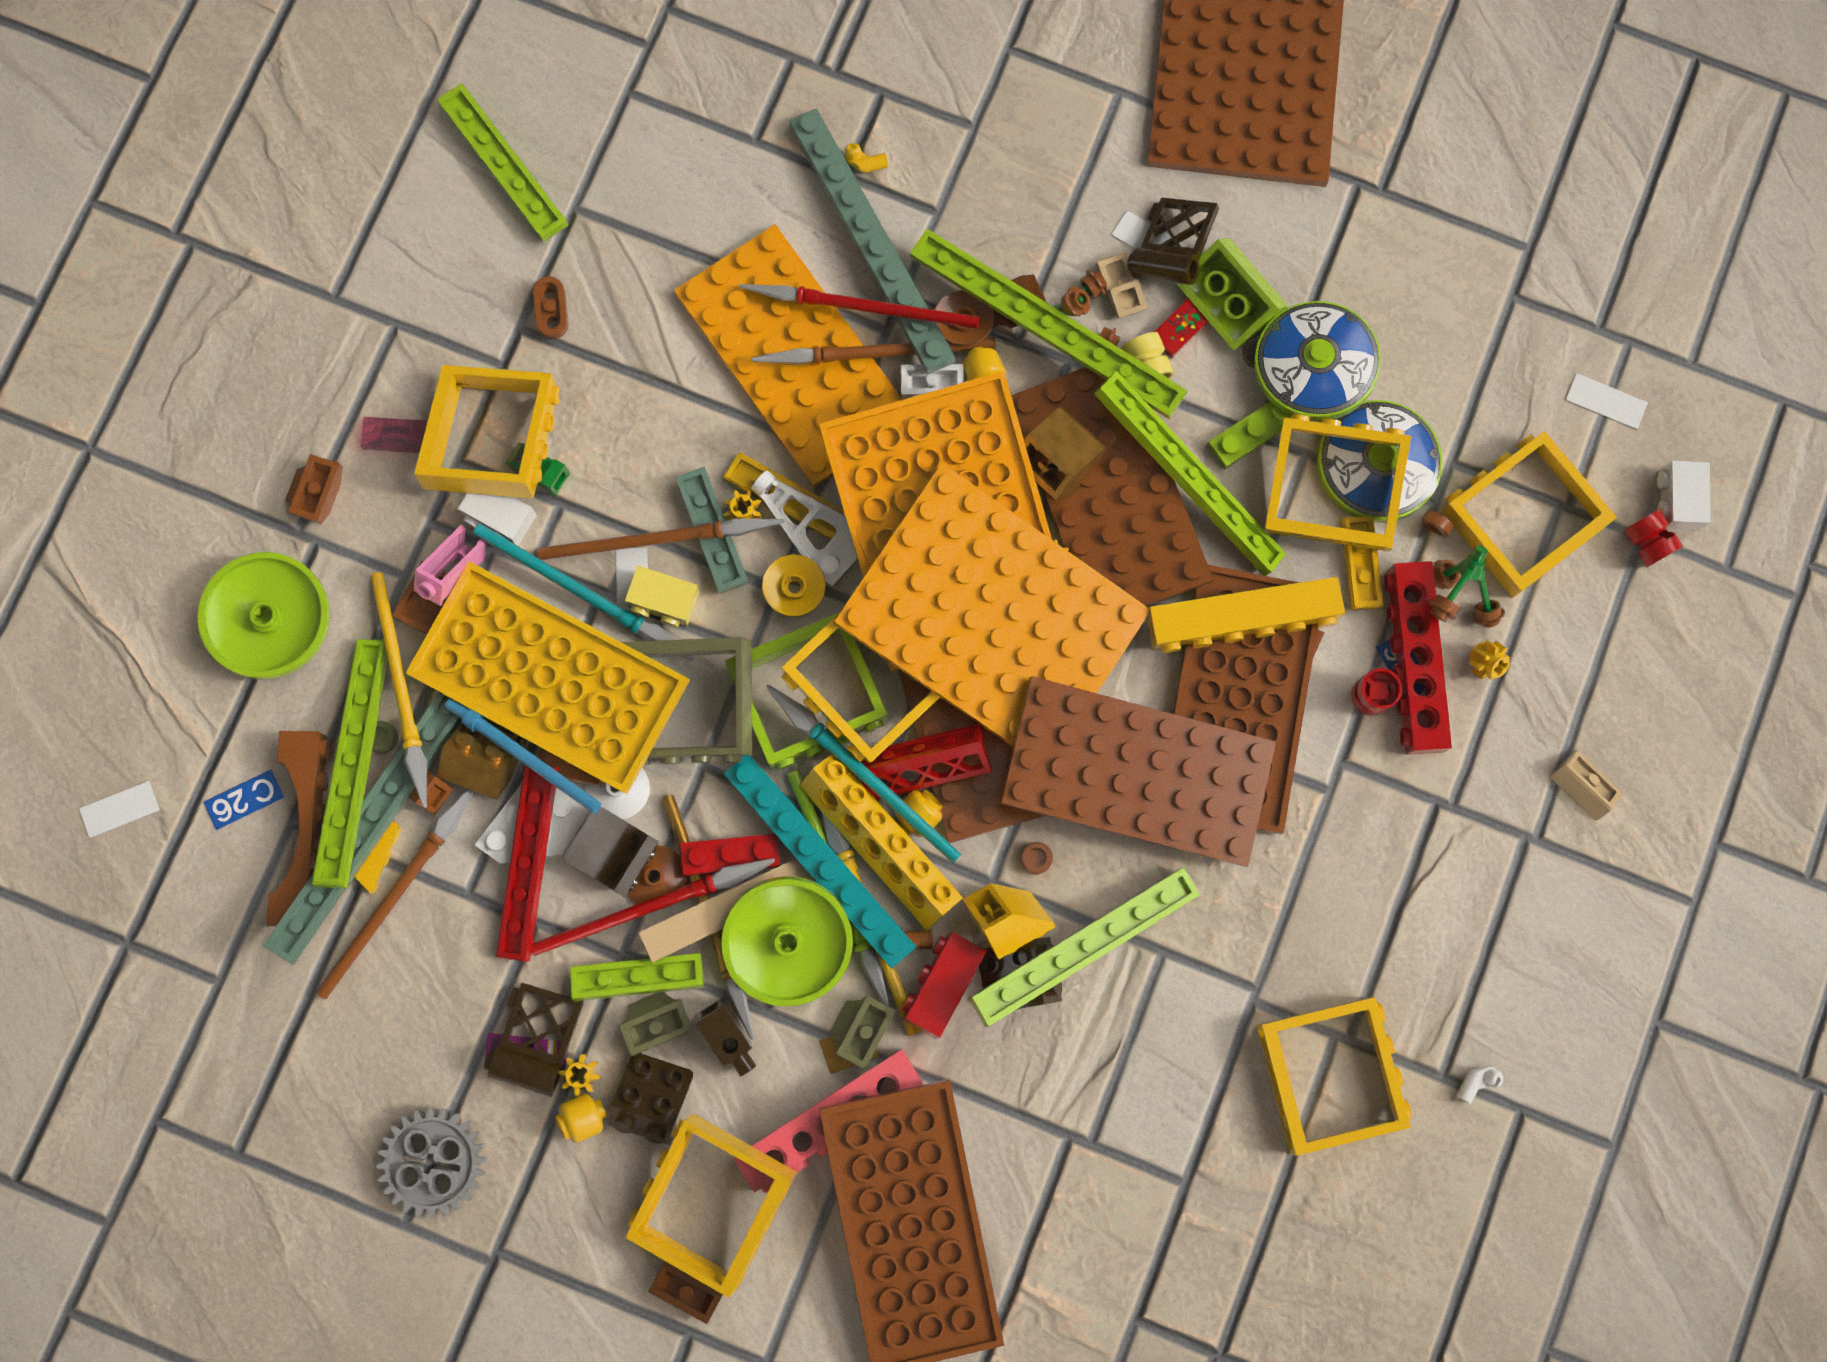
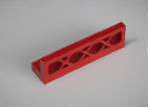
[861,723,992,800]

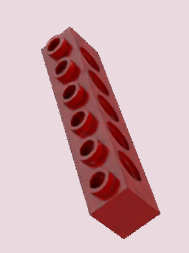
[1384,561,1452,755]

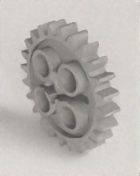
[376,1108,487,1219]

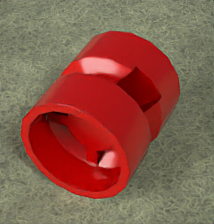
[1623,509,1684,568]
[1351,668,1403,716]

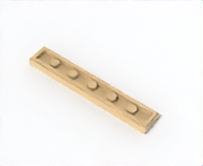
[638,859,816,963]

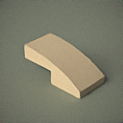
[1095,252,1148,319]

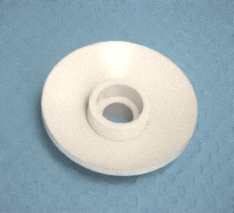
[585,768,650,820]

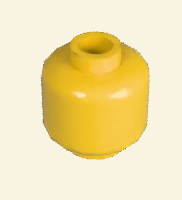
[962,347,1006,381]
[895,789,943,837]
[555,1093,607,1143]

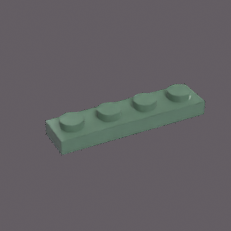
[675,466,749,594]

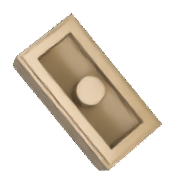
[1550,750,1623,820]

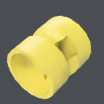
[1121,332,1175,379]

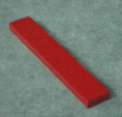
[496,765,559,962]

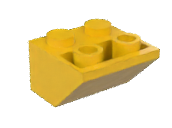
[962,883,1056,959]

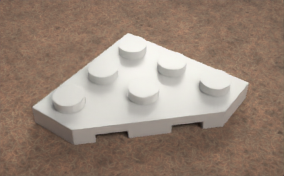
[475,783,589,865]

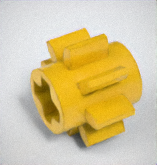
[724,490,762,520]
[1469,640,1510,680]
[559,1054,602,1096]

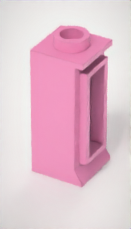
[414,525,487,606]

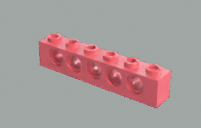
[733,1049,923,1194]

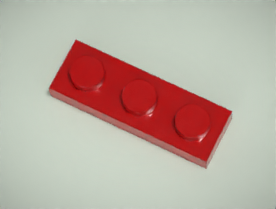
[680,834,780,877]

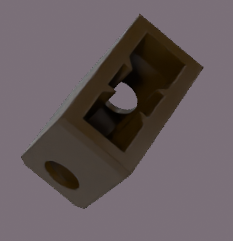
[695,997,756,1077]

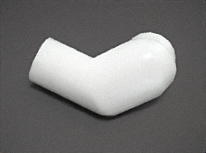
[1456,1066,1503,1104]

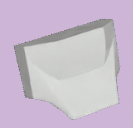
[901,364,963,399]

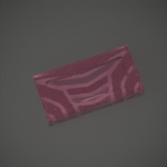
[360,417,427,453]

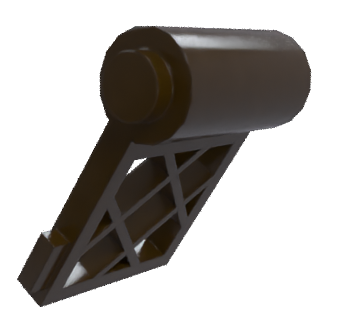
[1127,197,1219,285]
[484,982,584,1097]

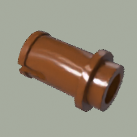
[901,928,933,950]

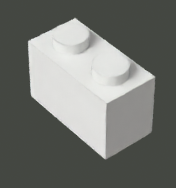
[1657,461,1711,531]
[458,493,537,546]

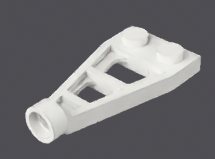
[751,470,857,587]

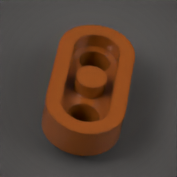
[533,276,569,339]

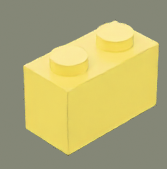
[625,565,700,628]

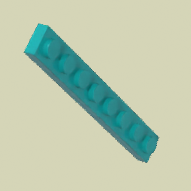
[724,756,916,970]

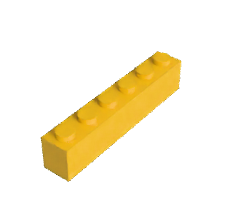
[1147,576,1345,653]

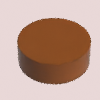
[1421,510,1454,537]
[1020,842,1053,875]

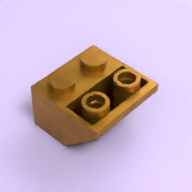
[1024,407,1108,500]
[437,718,527,800]

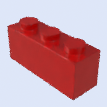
[900,932,987,1039]

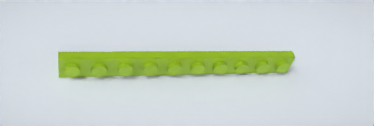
[910,228,1187,419]

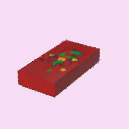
[1154,298,1209,358]

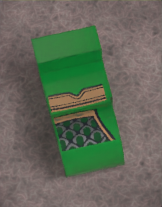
[505,442,571,497]

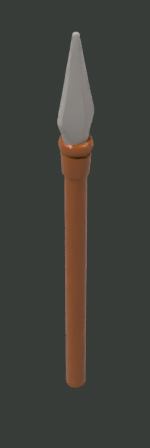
[751,337,996,365]
[537,519,784,560]
[315,789,474,1000]

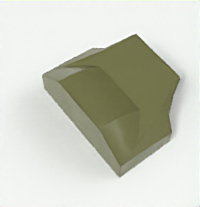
[619,992,693,1056]
[830,995,896,1069]

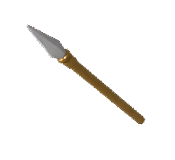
[662,795,754,1040]

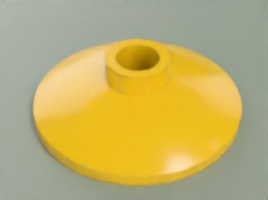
[762,554,826,617]

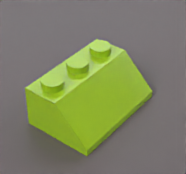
[1176,238,1289,351]

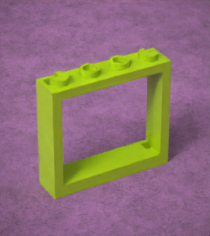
[725,612,888,771]

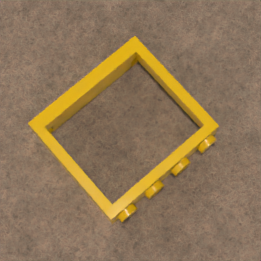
[414,365,560,499]
[1265,414,1411,552]
[1441,431,1617,598]
[780,615,940,763]
[1256,997,1412,1156]
[625,1113,797,1298]

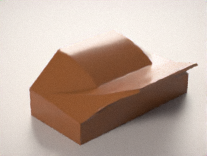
[285,454,343,524]

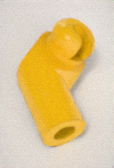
[844,143,889,173]

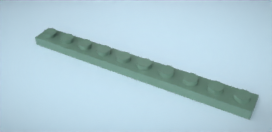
[789,108,955,375]
[263,692,470,965]

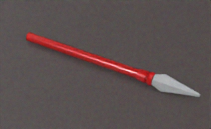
[739,284,980,329]
[532,859,775,956]

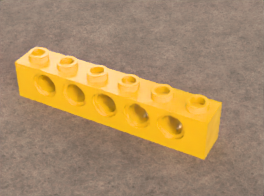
[799,754,963,930]

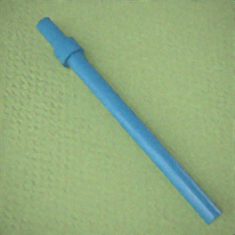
[445,698,602,814]

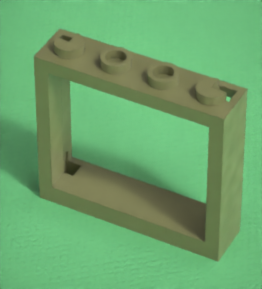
[621,637,752,765]

